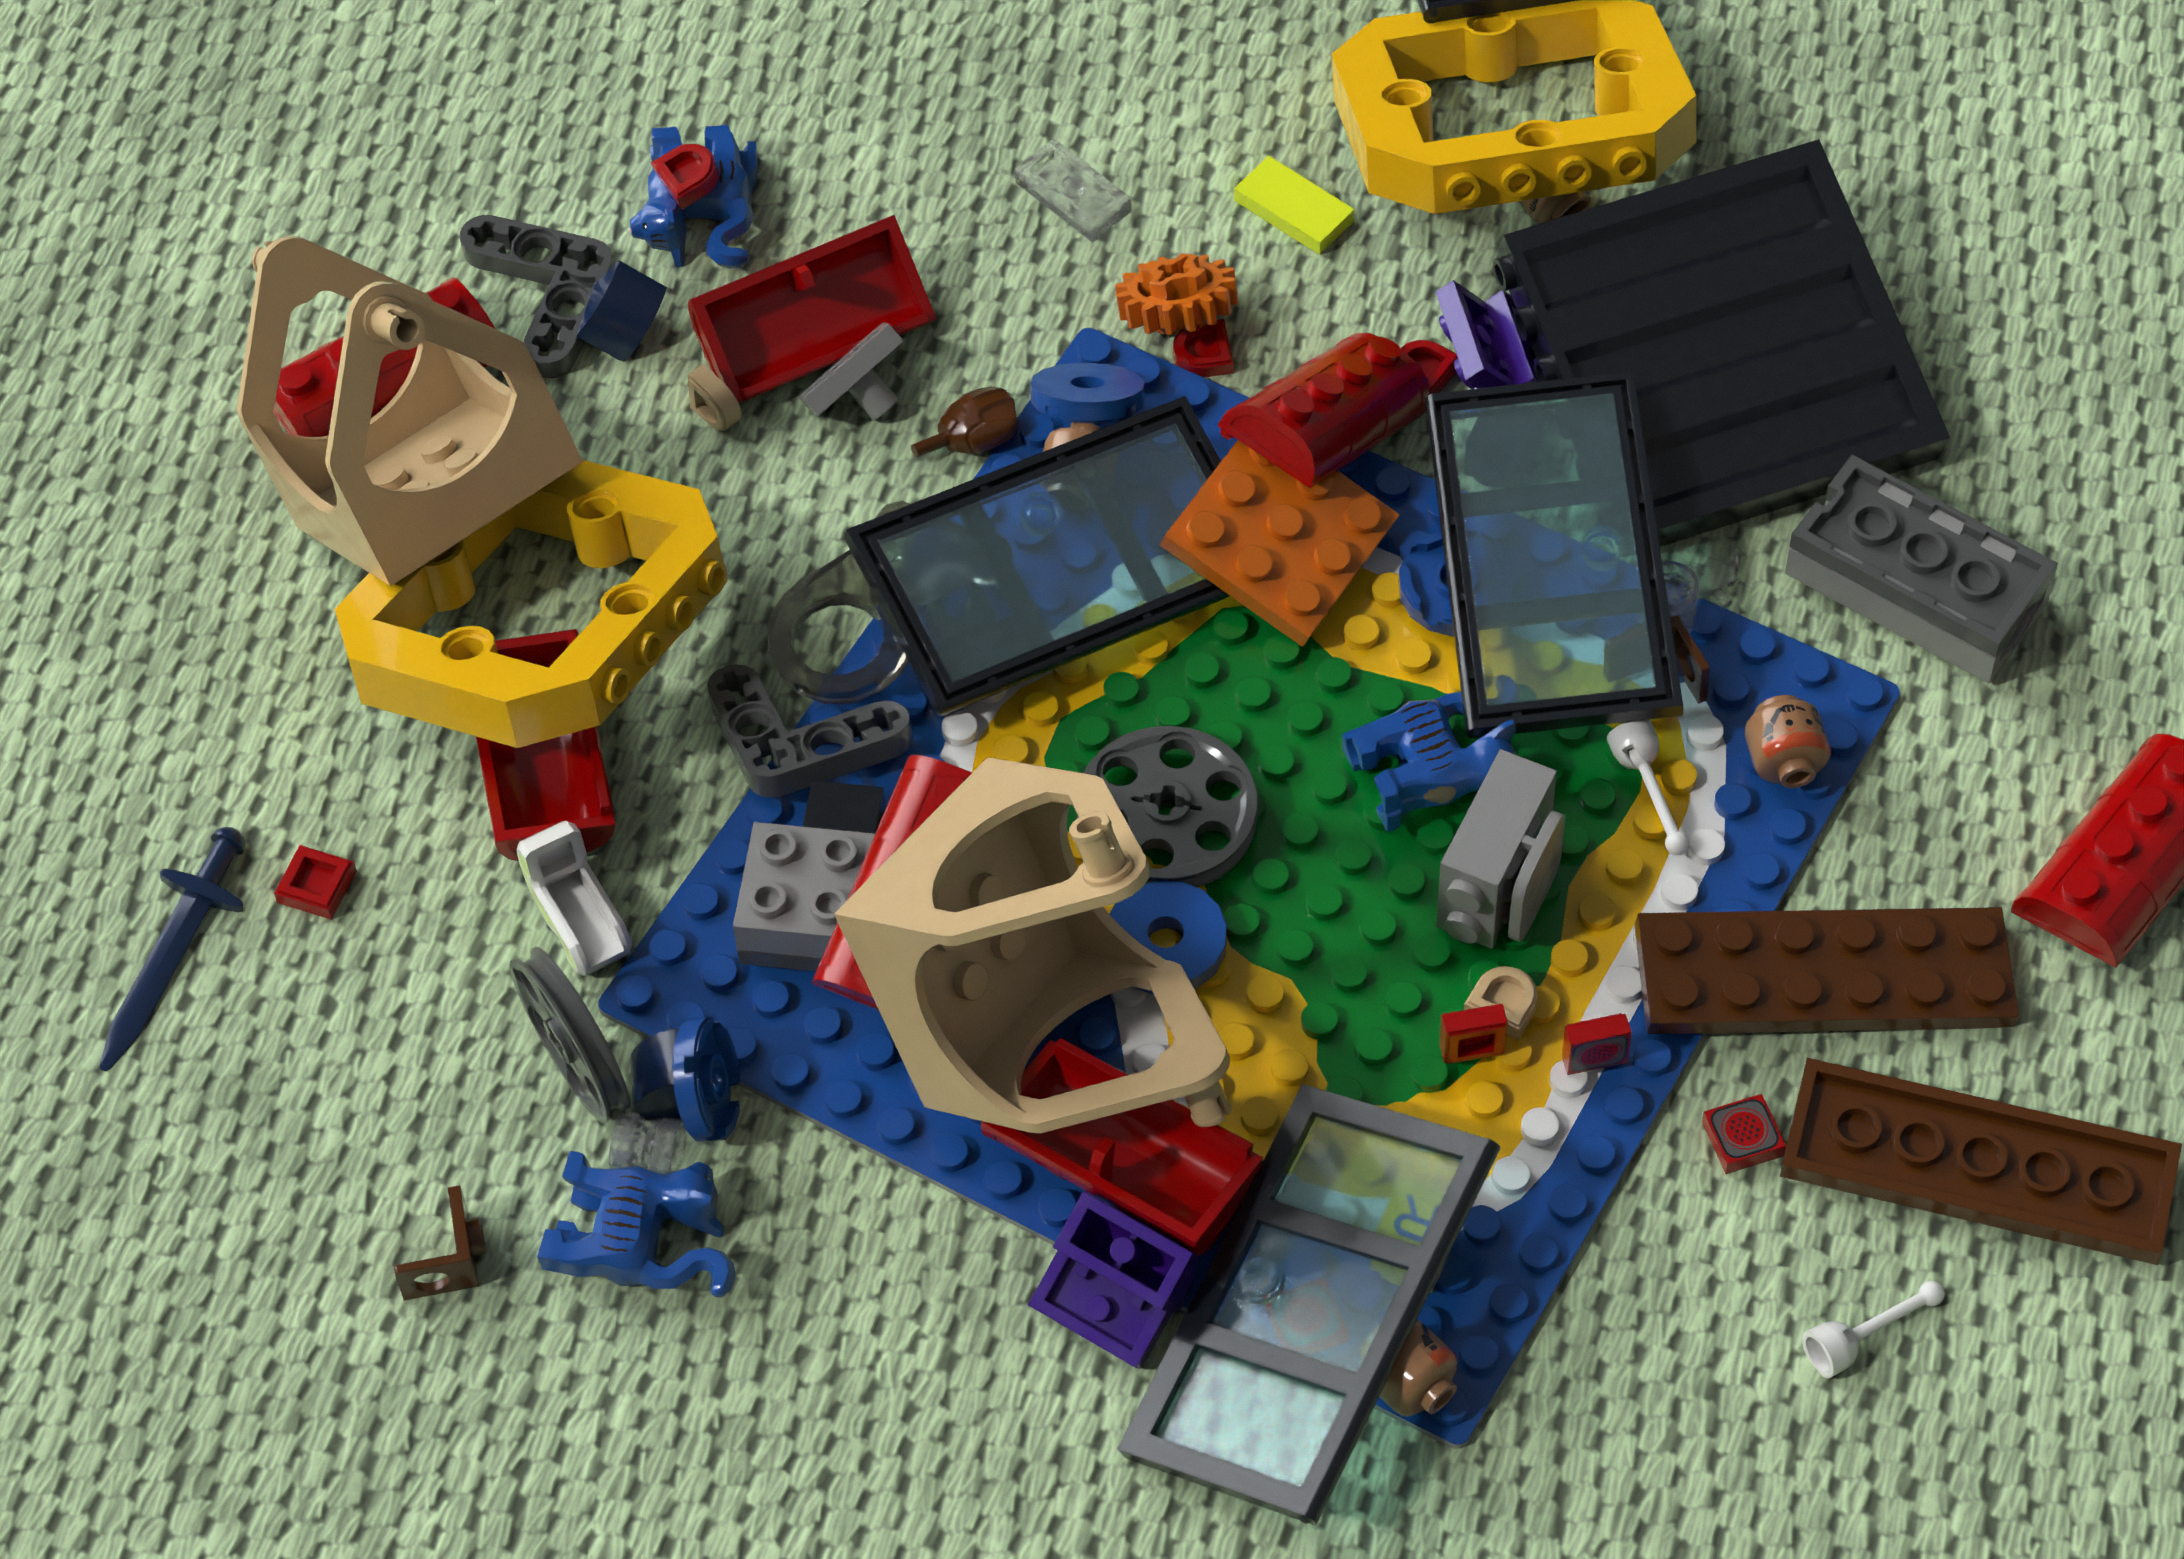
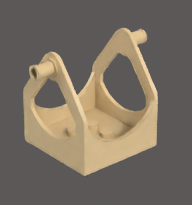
[237,236,583,586]
[834,757,1232,1133]

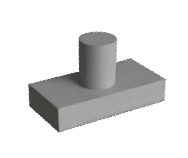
[798,322,904,421]

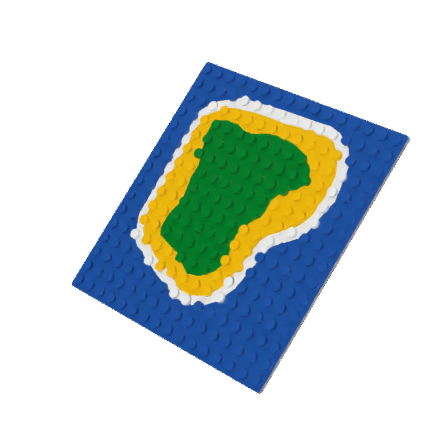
[598,328,1900,1449]

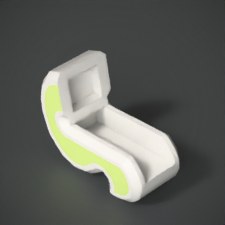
[517,821,632,976]

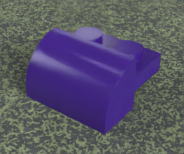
[1435,280,1538,389]
[1028,1191,1198,1369]

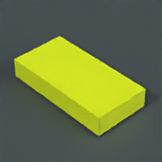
[1234,155,1355,255]

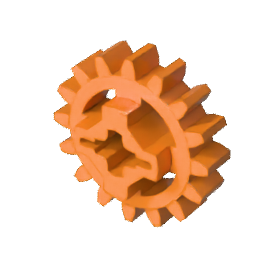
[1115,253,1239,335]

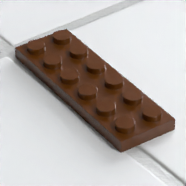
[1634,907,2019,1034]
[1780,1058,2182,1265]

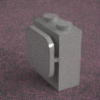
[1436,749,1566,949]

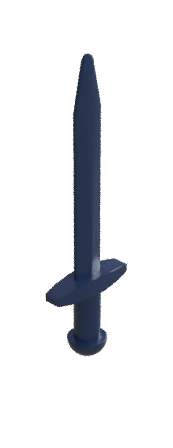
[100,827,245,1071]

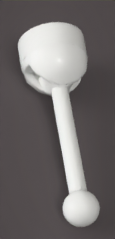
[1607,719,1689,855]
[1802,1281,1945,1378]

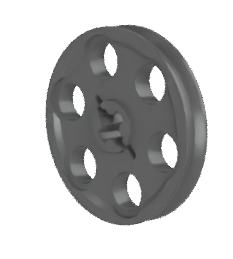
[1077,726,1257,888]
[510,946,631,1123]

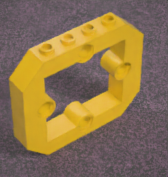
[1331,0,1697,214]
[335,460,728,748]

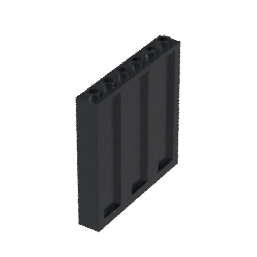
[1493,139,1950,559]

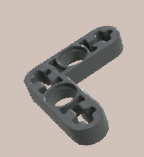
[459,215,614,379]
[707,664,913,798]

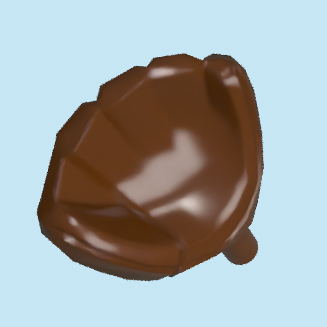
[911,386,1019,458]

